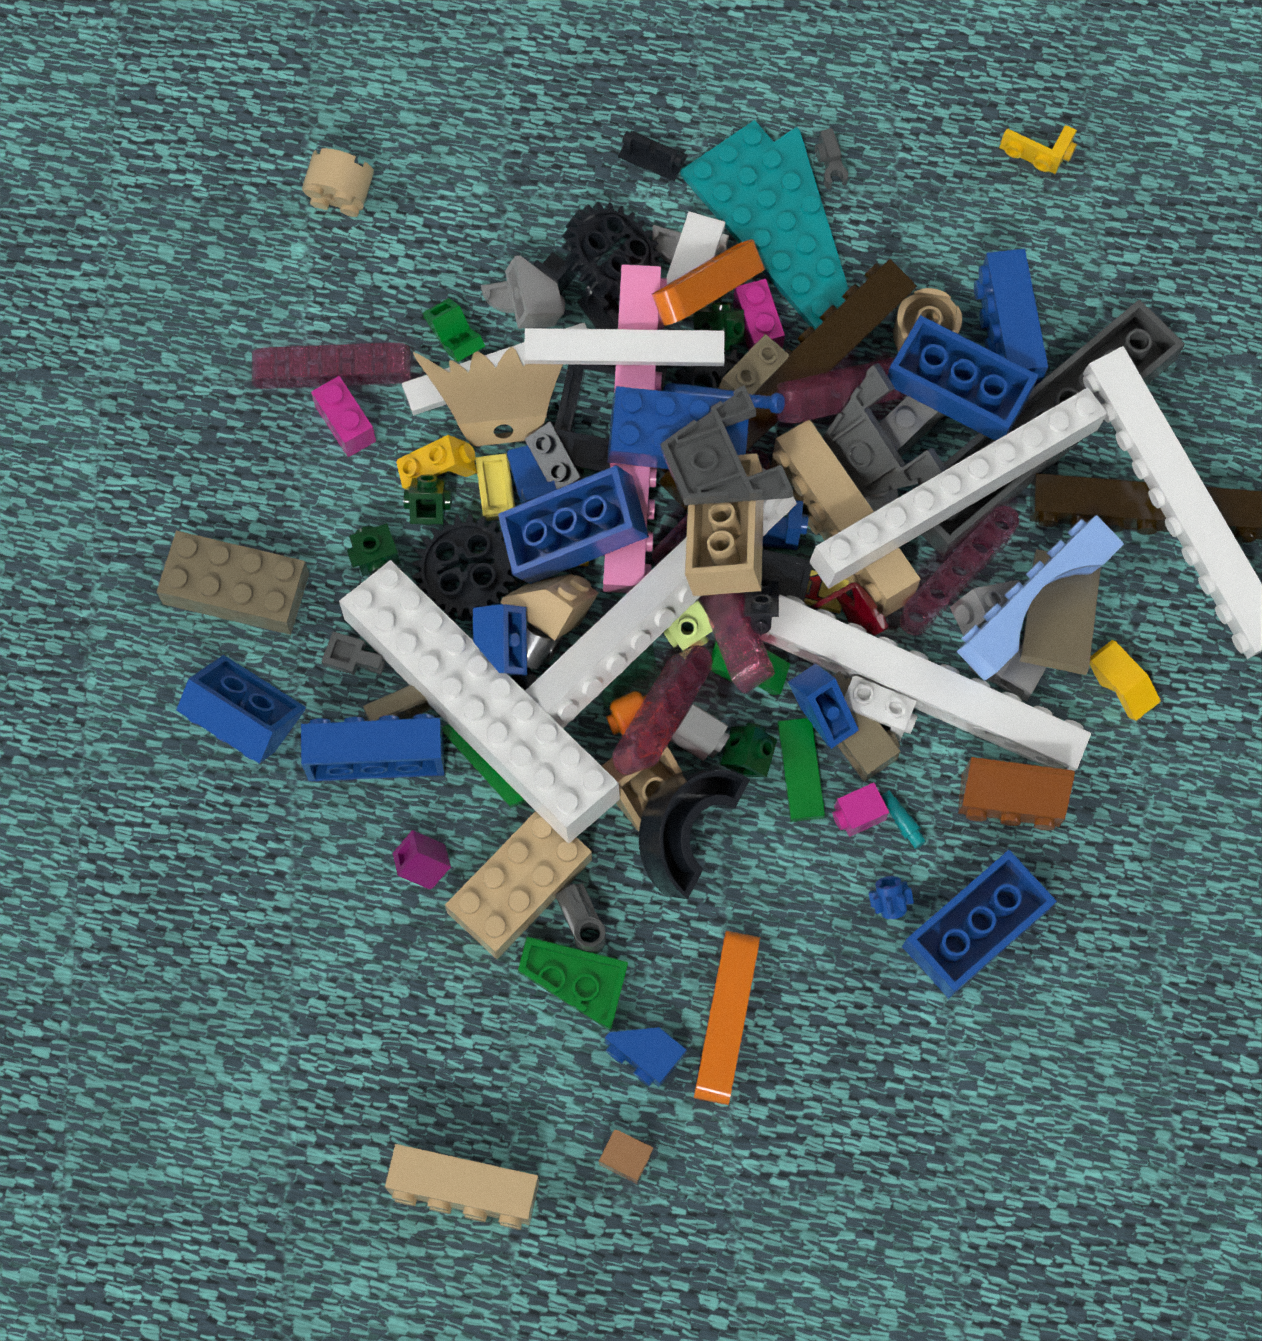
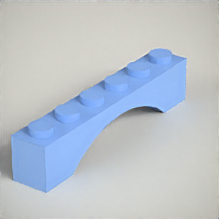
[956,515,1124,681]

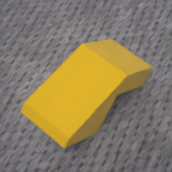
[1090,640,1161,721]

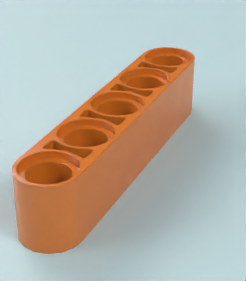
[652,239,765,325]
[694,930,760,1105]

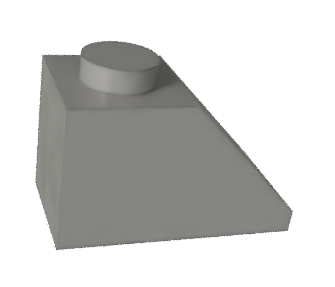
[505,256,565,329]

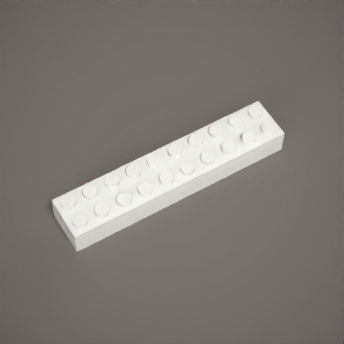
[339,560,620,844]

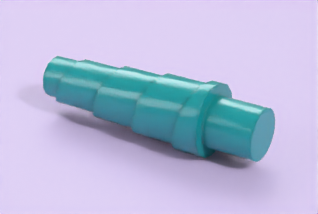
[881,790,926,849]

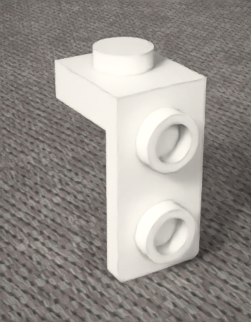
[844,676,918,741]

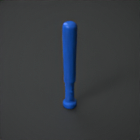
[663,383,785,414]

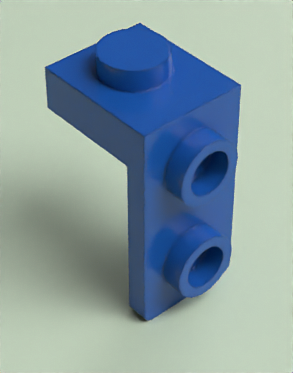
[507,445,557,504]
[763,500,808,550]

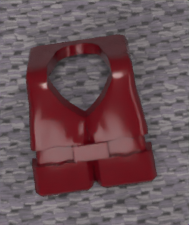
[810,582,888,636]

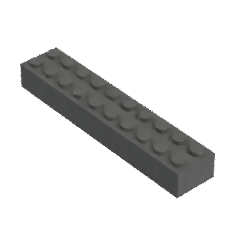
[912,299,1185,558]

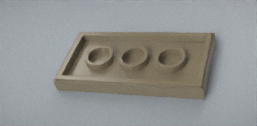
[1020,549,1101,675]

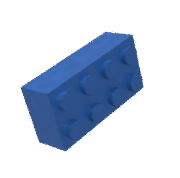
[974,249,1048,387]
[887,315,1039,441]
[607,386,749,469]
[498,465,649,584]
[301,714,445,781]
[902,850,1057,999]

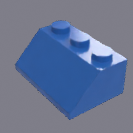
[176,655,306,764]

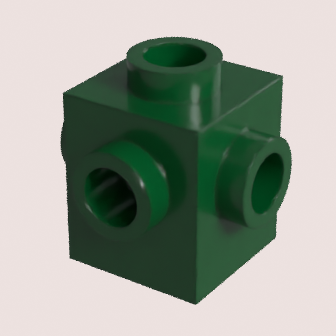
[693,302,745,350]
[404,474,452,525]
[346,523,400,577]
[721,723,778,777]

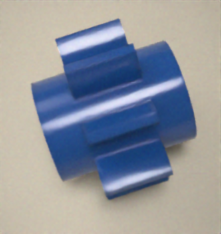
[869,876,914,919]

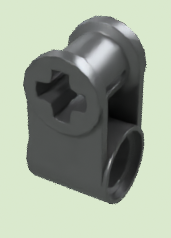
[526,623,563,669]

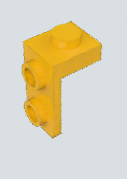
[999,125,1077,174]
[396,435,477,490]

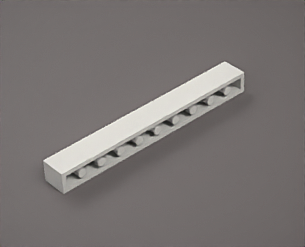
[1083,346,1262,659]
[810,387,1107,589]
[525,468,797,728]
[760,595,1091,771]

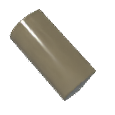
[363,685,433,721]

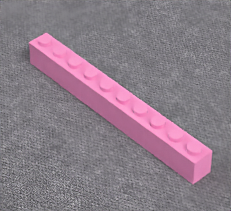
[603,265,667,593]

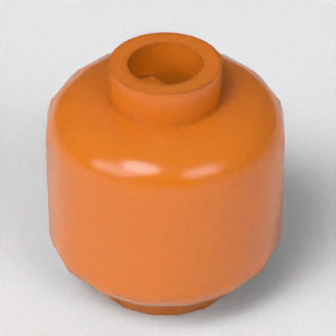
[606,691,659,741]

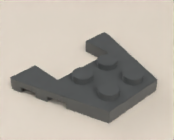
[822,364,947,498]
[660,385,793,505]

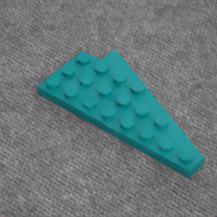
[680,120,849,330]

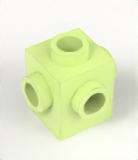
[663,599,717,652]

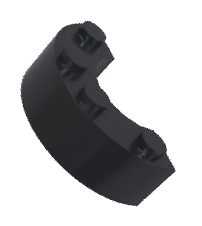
[639,769,750,899]

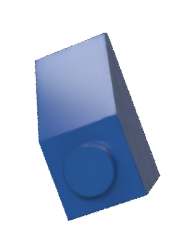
[473,604,527,675]
[788,664,859,749]

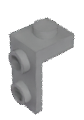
[950,580,1021,635]

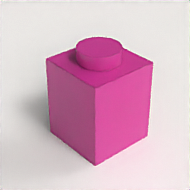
[832,782,889,837]

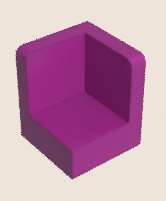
[392,830,451,889]

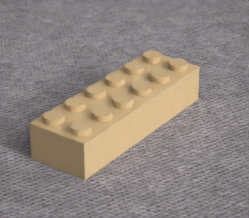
[770,419,921,617]

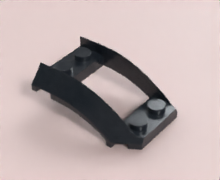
[555,364,668,471]

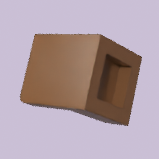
[599,1130,653,1184]

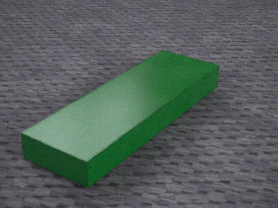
[777,718,825,822]

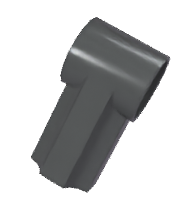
[555,883,606,954]

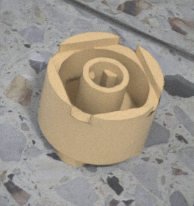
[302,148,374,217]
[893,288,962,352]

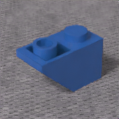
[605,1027,687,1087]

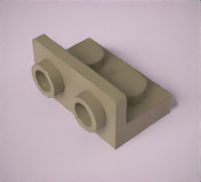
[718,334,789,395]

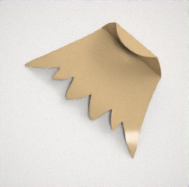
[413,347,563,446]

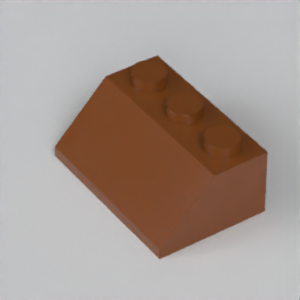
[958,757,1075,830]

